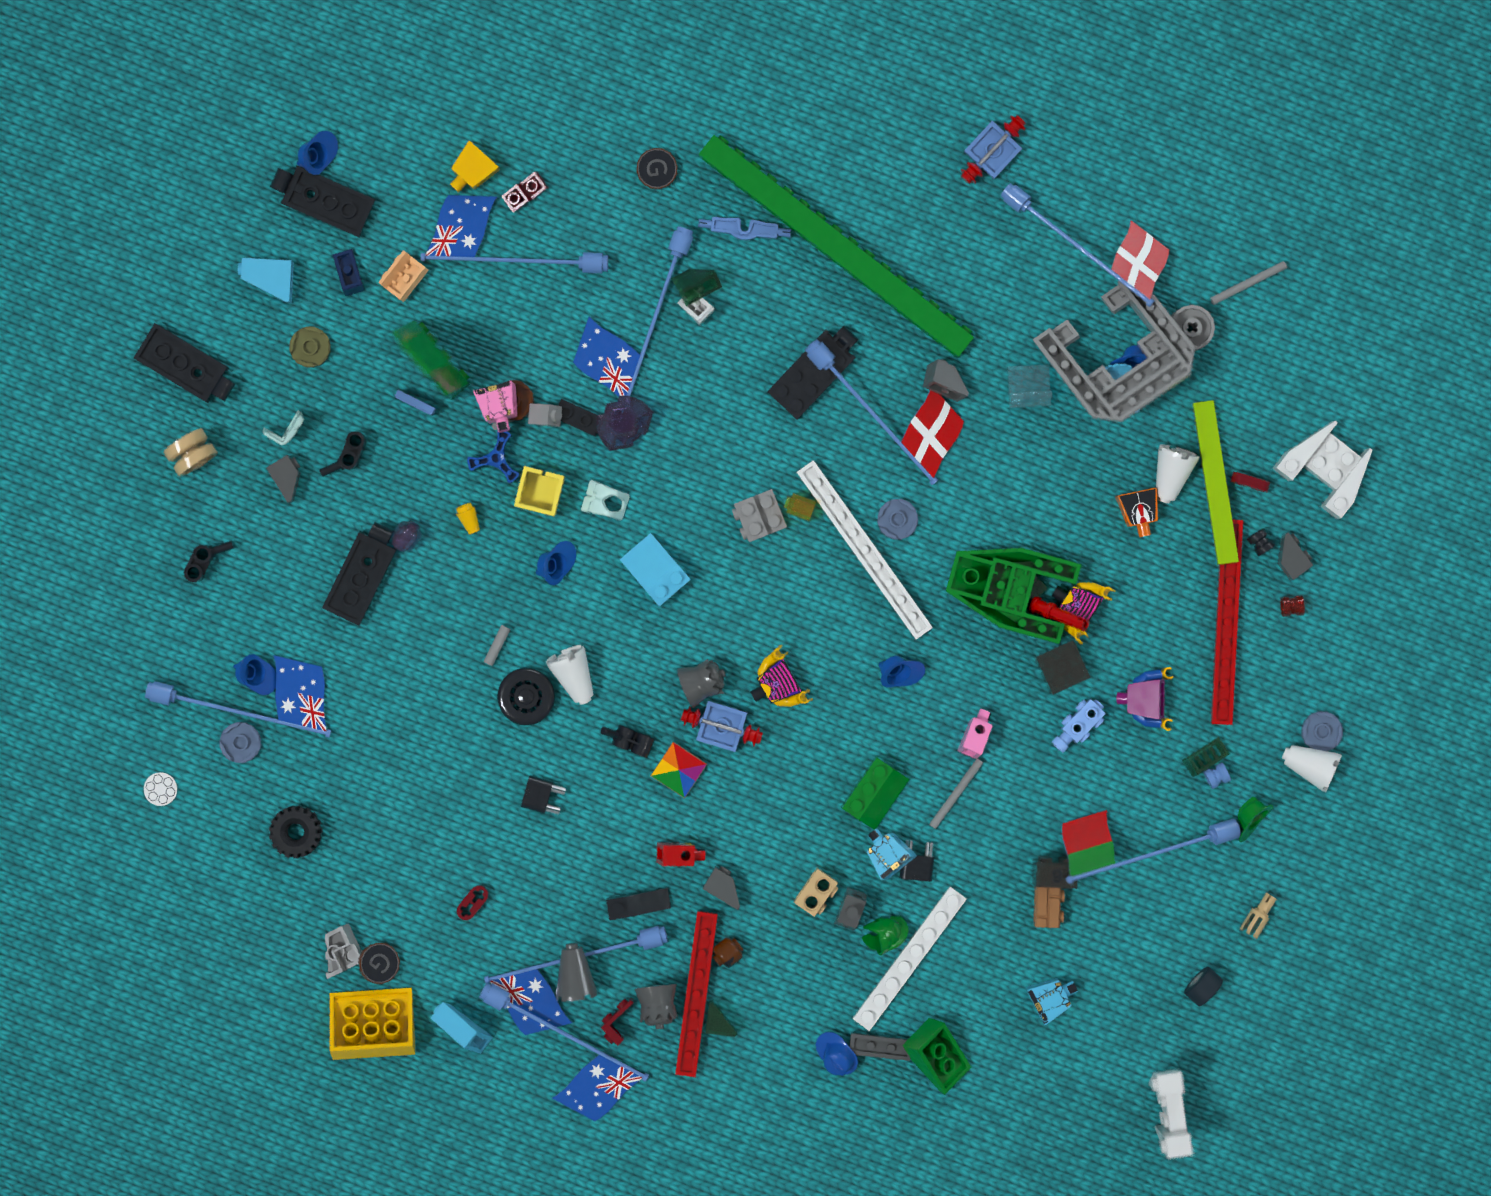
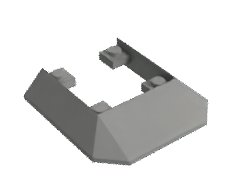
[1033,281,1195,422]

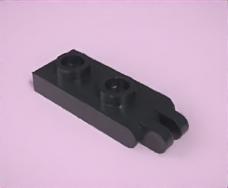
[558,399,610,437]

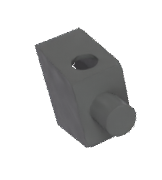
[834,887,867,930]

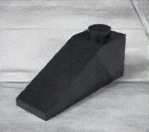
[606,888,671,920]

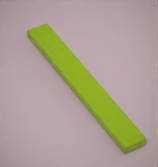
[1192,400,1239,565]

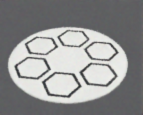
[144,773,177,806]

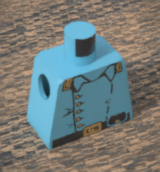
[867,829,917,880]
[1026,978,1078,1025]

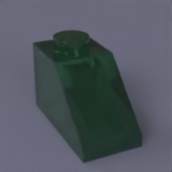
[671,269,722,306]

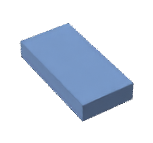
[395,390,436,416]

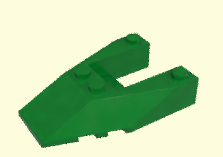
[392,320,470,400]
[946,548,1082,644]

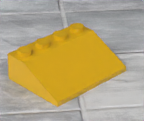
[330,988,415,1060]

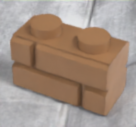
[1033,884,1065,928]

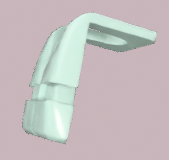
[263,410,304,445]
[581,480,630,520]

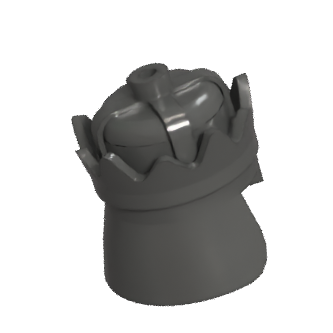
[677,659,726,708]
[635,984,678,1029]

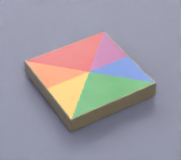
[650,742,707,798]

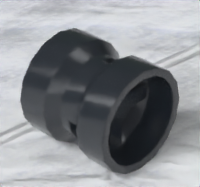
[1247,528,1275,556]

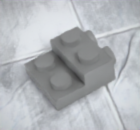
[732,489,787,542]

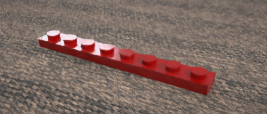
[675,911,718,1077]

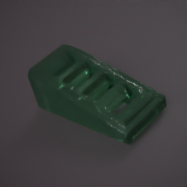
[1182,737,1230,777]

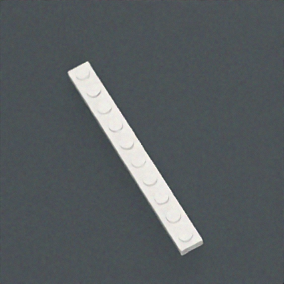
[796,460,933,639]

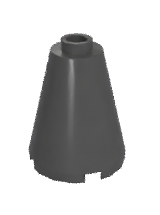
[556,943,597,1001]

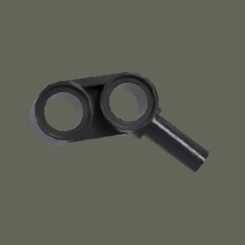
[319,431,366,477]
[184,540,234,582]
[600,725,655,758]

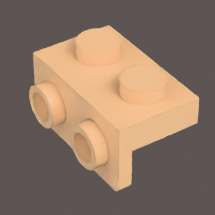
[379,251,429,302]

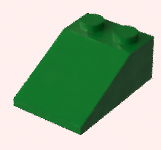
[902,1018,971,1095]

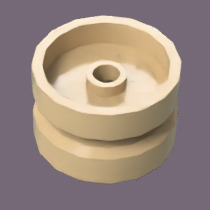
[163,428,218,477]

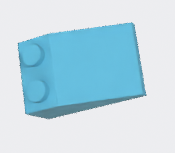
[620,533,691,606]

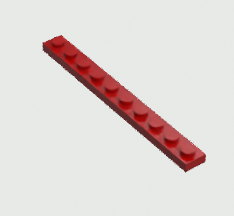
[1211,520,1243,725]

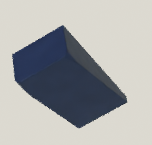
[333,249,365,296]

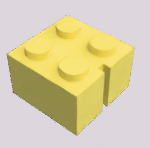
[514,466,565,517]

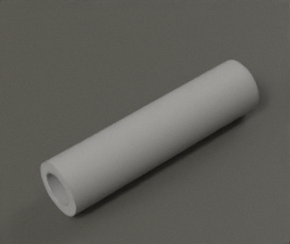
[483,625,511,666]

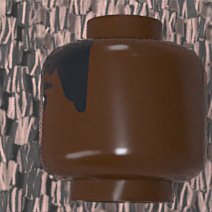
[713,937,744,968]

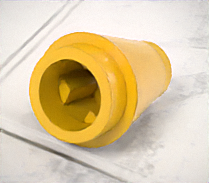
[456,502,480,534]

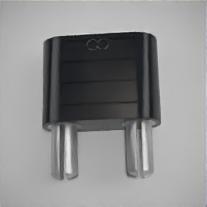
[521,776,566,815]
[899,840,934,882]

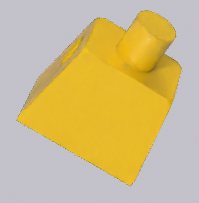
[450,140,500,192]

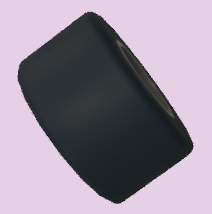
[1184,967,1223,1006]

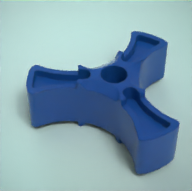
[467,430,520,484]

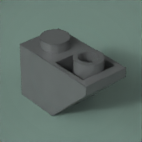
[1278,532,1313,580]

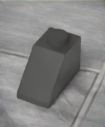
[923,359,969,402]
[266,455,301,503]
[703,866,740,910]

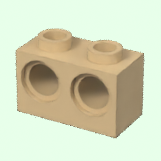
[794,868,838,917]

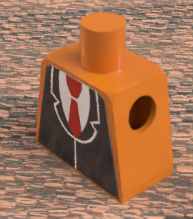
[1116,488,1158,537]

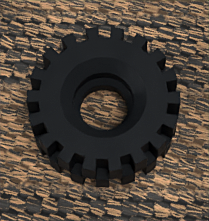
[269,805,323,858]

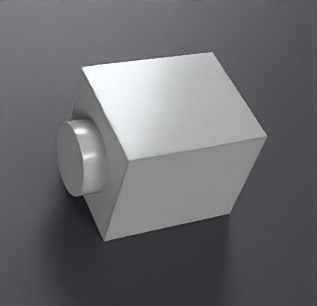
[528,404,562,427]

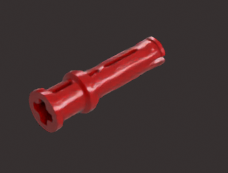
[1029,596,1089,632]

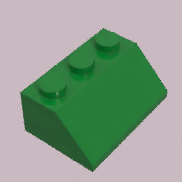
[841,756,910,830]

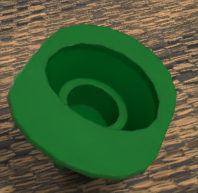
[1238,797,1273,842]

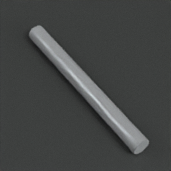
[1210,261,1287,305]
[929,758,983,829]

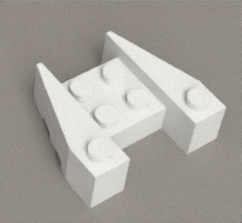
[1272,421,1372,519]
[1149,1069,1193,1158]

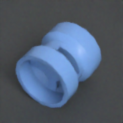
[1203,762,1231,790]

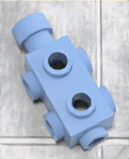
[1052,699,1106,753]

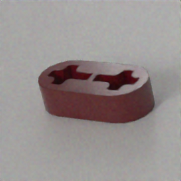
[1230,472,1270,493]
[457,885,489,920]

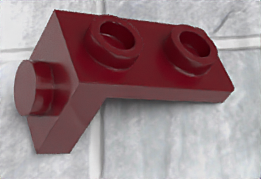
[601,998,634,1046]

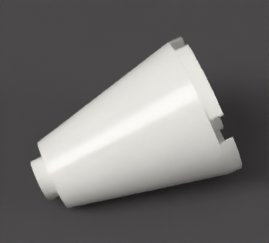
[1156,444,1199,503]
[546,645,594,705]
[1282,745,1342,792]

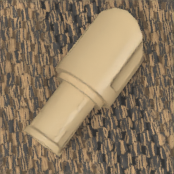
[1240,893,1277,939]

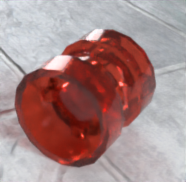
[1280,595,1305,617]

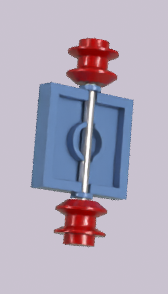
[961,115,1026,184]
[681,701,763,752]

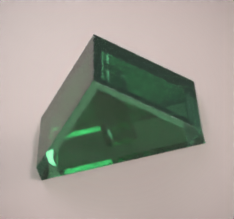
[705,1000,738,1037]

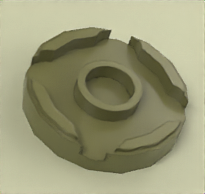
[289,327,331,368]

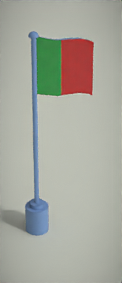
[1062,810,1241,884]

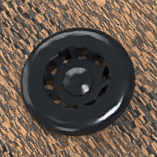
[497,668,555,725]

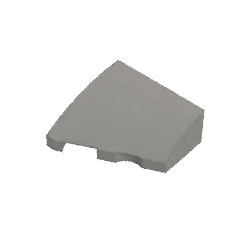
[325,923,362,979]

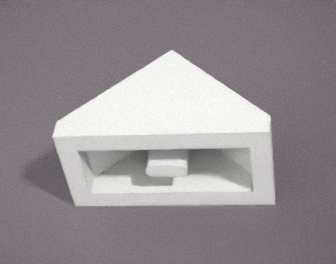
[677,289,714,326]

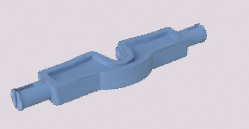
[698,217,791,240]

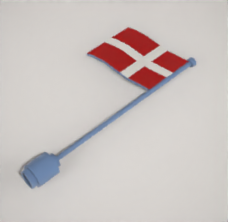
[1001,183,1169,307]
[805,339,964,485]

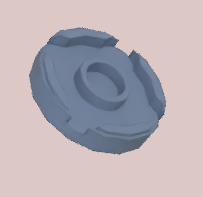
[877,499,918,539]
[1301,711,1343,751]
[220,722,261,763]

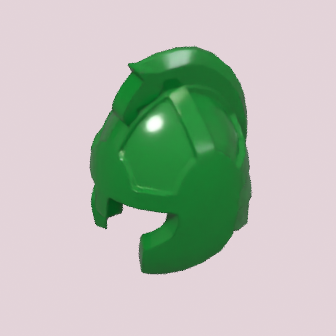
[862,916,909,956]

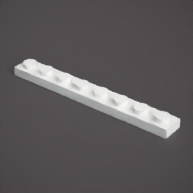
[853,886,966,1031]

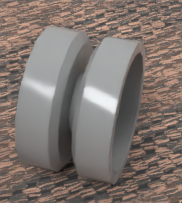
[1171,305,1215,351]

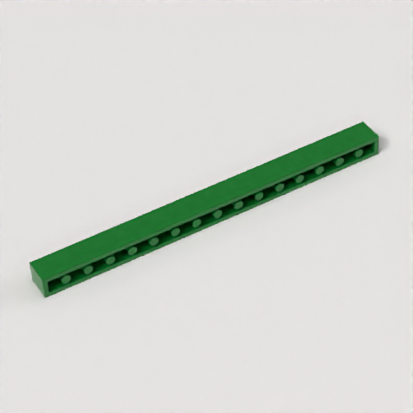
[699,135,974,358]

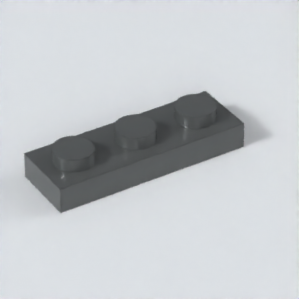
[849,1033,910,1061]

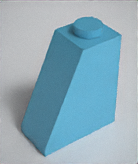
[238,258,294,304]
[431,1002,493,1054]

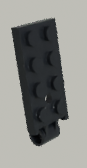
[270,165,376,238]
[134,323,235,403]
[767,326,859,420]
[322,522,397,626]

